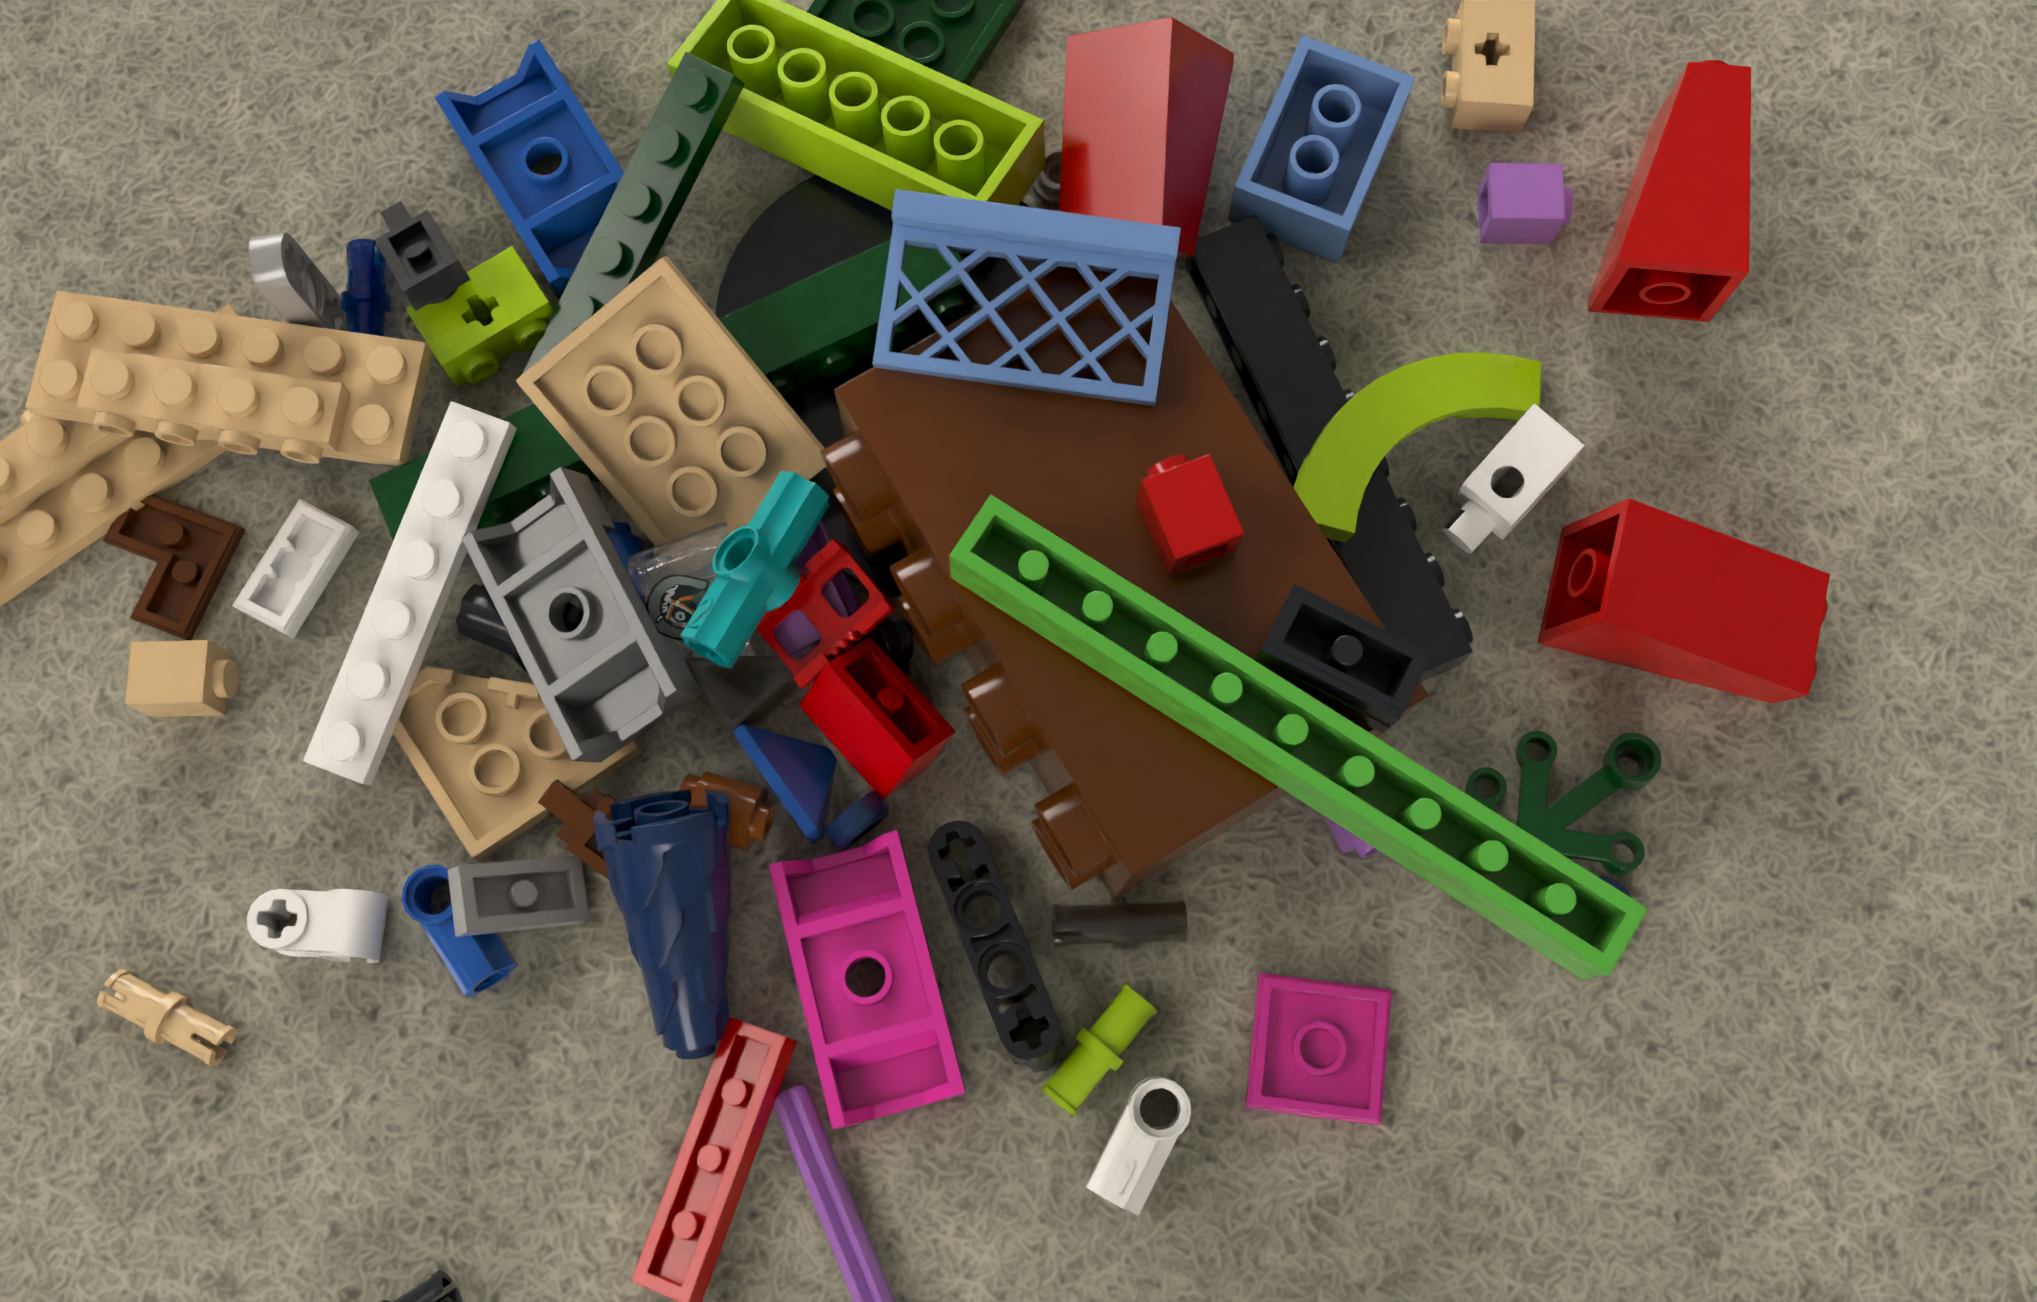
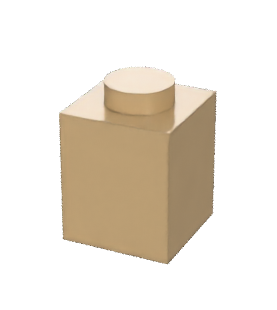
[125,640,239,717]

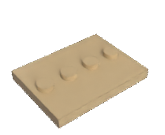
[515,256,826,576]

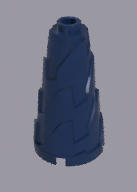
[593,789,733,1060]

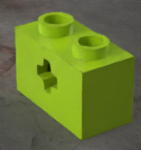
[405,246,554,387]

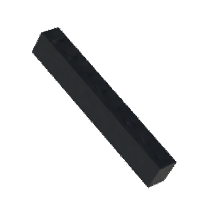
[1185,215,1473,682]

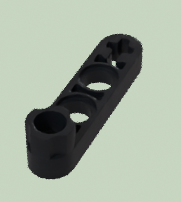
[928,820,1065,1073]

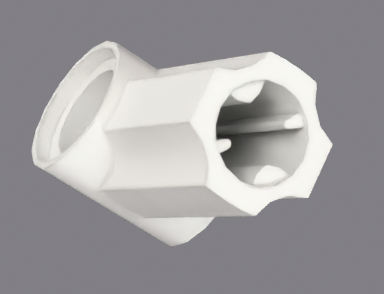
[1086,1076,1191,1216]

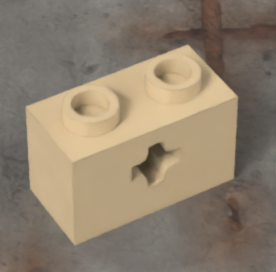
[1440,0,1535,133]

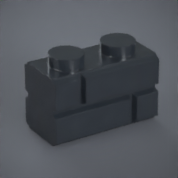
[1254,584,1432,733]

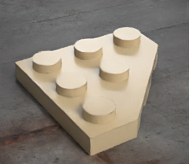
[393,666,643,862]

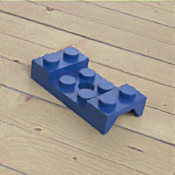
[434,39,665,300]

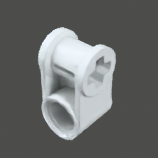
[247,889,389,963]

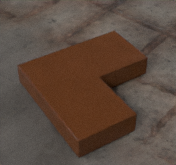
[103,494,245,640]

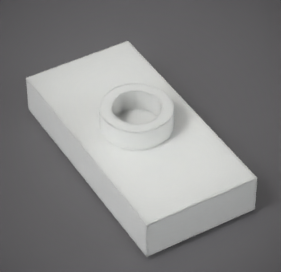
[232,499,360,639]

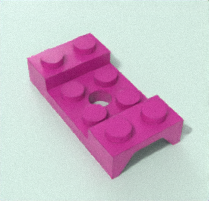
[769,830,967,1130]

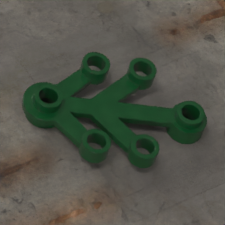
[1455,731,1661,907]

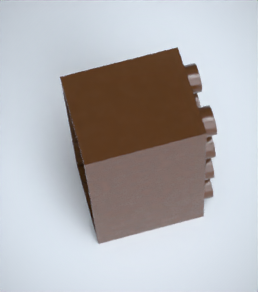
[820,266,1429,899]

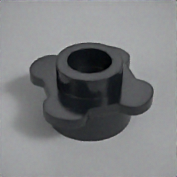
[856,617,914,677]

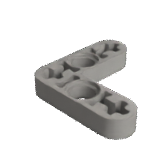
[248,232,344,459]

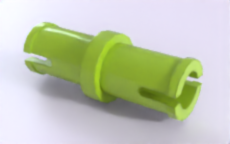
[1041,984,1158,1116]

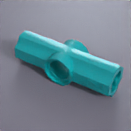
[680,471,830,669]

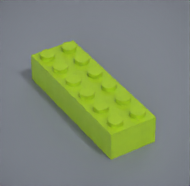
[667,0,1046,211]

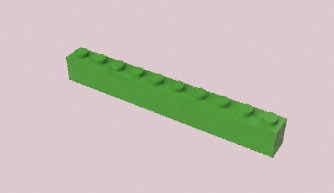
[949,495,1648,979]

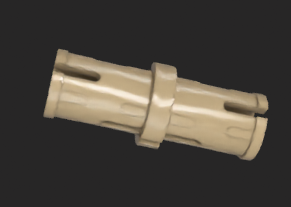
[97,969,238,1067]

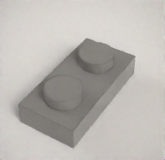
[447,856,590,937]

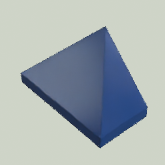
[731,724,837,845]

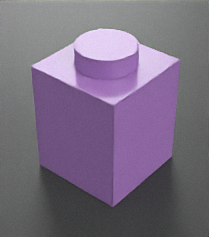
[1478,163,1573,244]

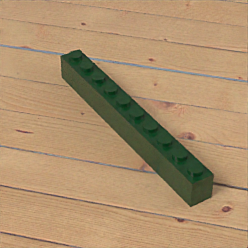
[369,239,977,541]

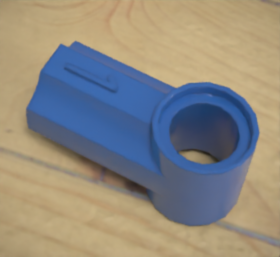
[402,865,519,997]

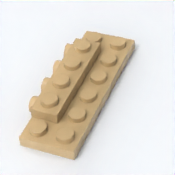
[25,290,432,467]
[0,304,239,606]

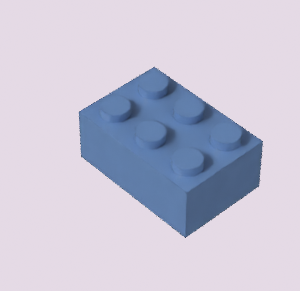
[1227,35,1416,264]

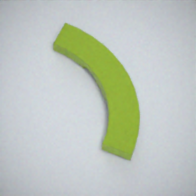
[1293,352,1542,543]

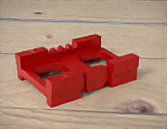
[756,539,897,688]

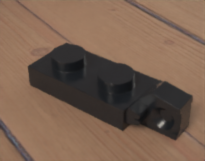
[375,201,471,311]

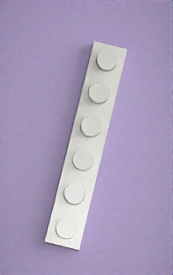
[303,401,517,785]

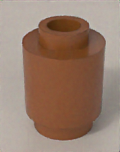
[679,771,776,850]

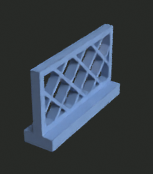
[872,189,1181,406]

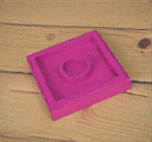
[1245,973,1392,1125]

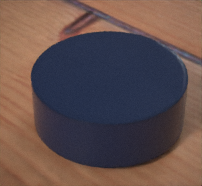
[824,791,889,850]

